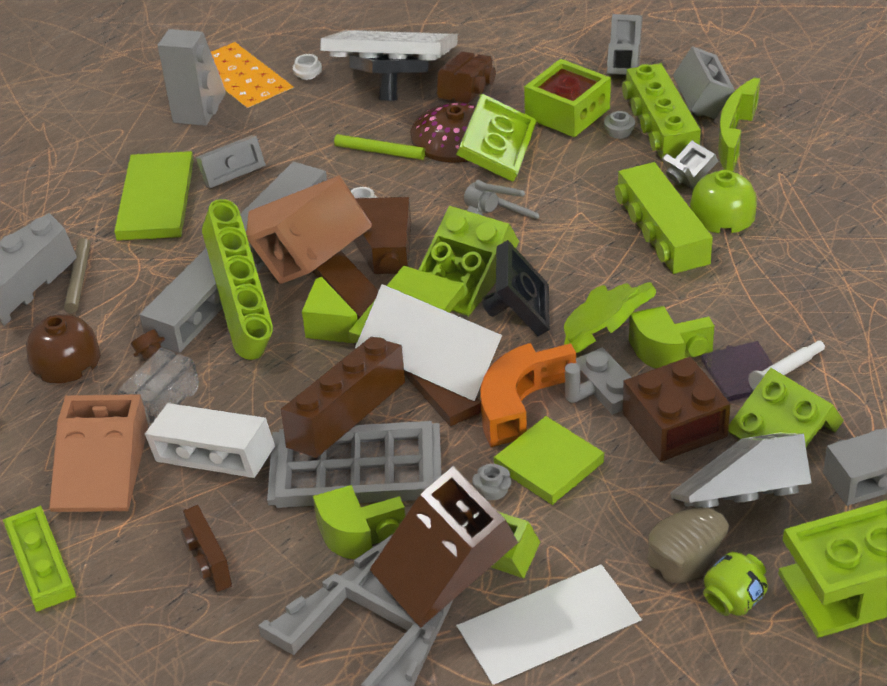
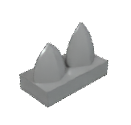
[196,135,266,188]

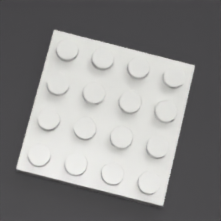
[321,30,458,60]

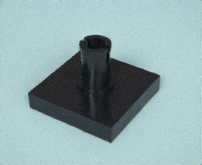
[350,55,428,101]
[482,240,550,336]

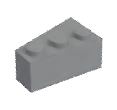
[158,29,226,126]
[0,213,77,326]

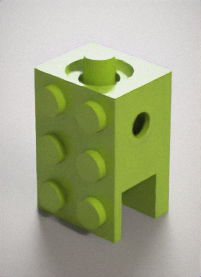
[778,500,887,638]

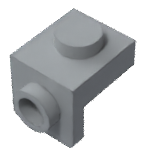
[662,141,718,189]

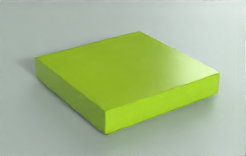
[494,416,604,505]

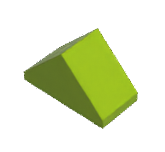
[302,277,358,343]

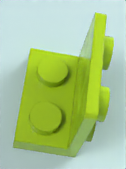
[728,367,844,447]

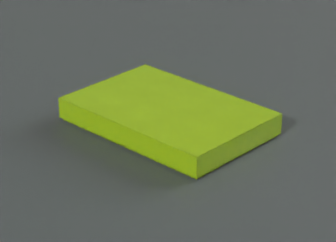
[456,94,537,182]
[348,266,465,343]

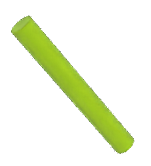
[334,134,425,160]

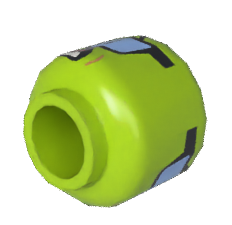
[703,552,768,616]

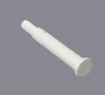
[748,341,825,390]

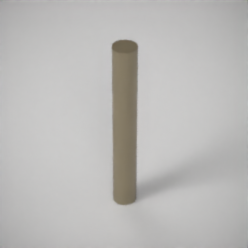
[64,238,91,313]

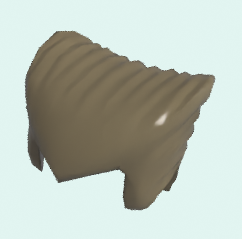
[647,507,729,583]

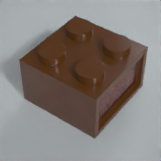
[622,356,731,462]

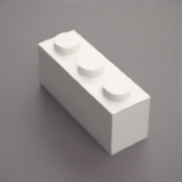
[145,403,275,478]

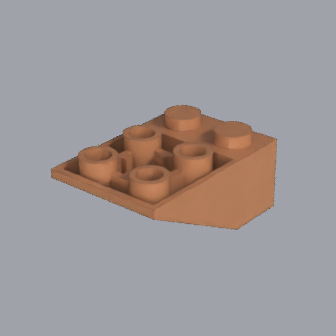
[246,175,372,284]
[49,394,149,512]

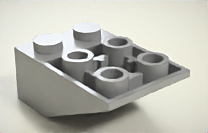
[670,433,812,508]

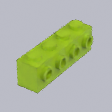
[622,63,701,162]

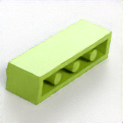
[615,162,713,274]

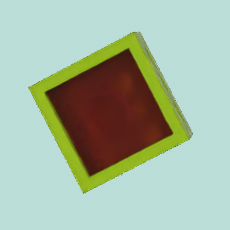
[524,59,611,137]

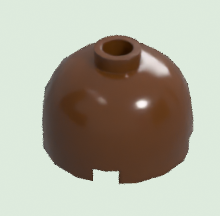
[26,314,101,383]

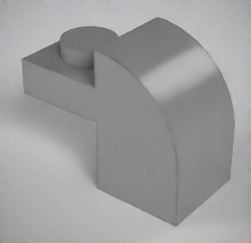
[607,14,642,75]

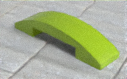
[718,78,760,172]

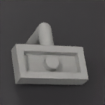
[565,347,631,415]

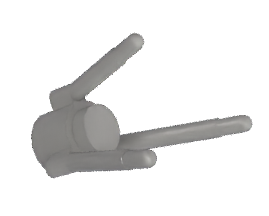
[464,180,540,219]

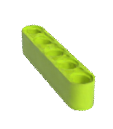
[202,199,273,360]

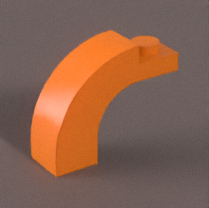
[481,343,576,447]

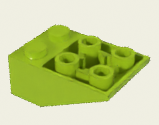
[419,206,519,317]

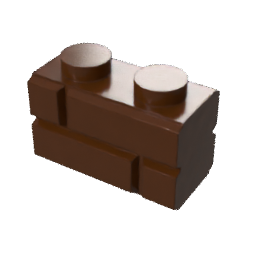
[437,52,496,103]

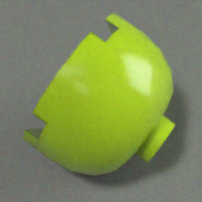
[690,170,757,233]

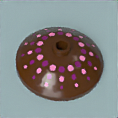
[410,103,476,163]

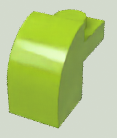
[629,306,715,369]
[313,485,406,559]

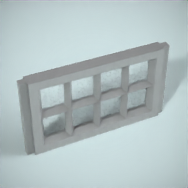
[267,421,441,508]

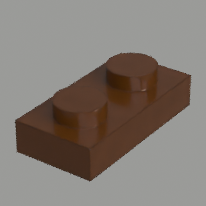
[181,505,232,592]

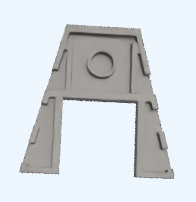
[259,534,454,686]

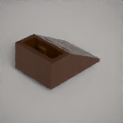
[369,467,519,628]

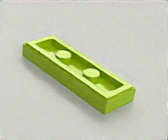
[3,506,76,612]

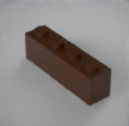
[281,336,405,458]

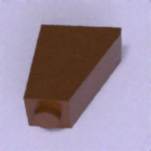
[354,197,411,274]

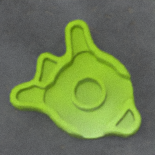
[564,282,656,353]

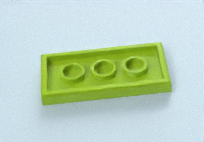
[114,151,194,240]

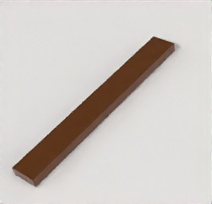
[312,250,481,427]

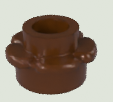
[130,329,165,360]

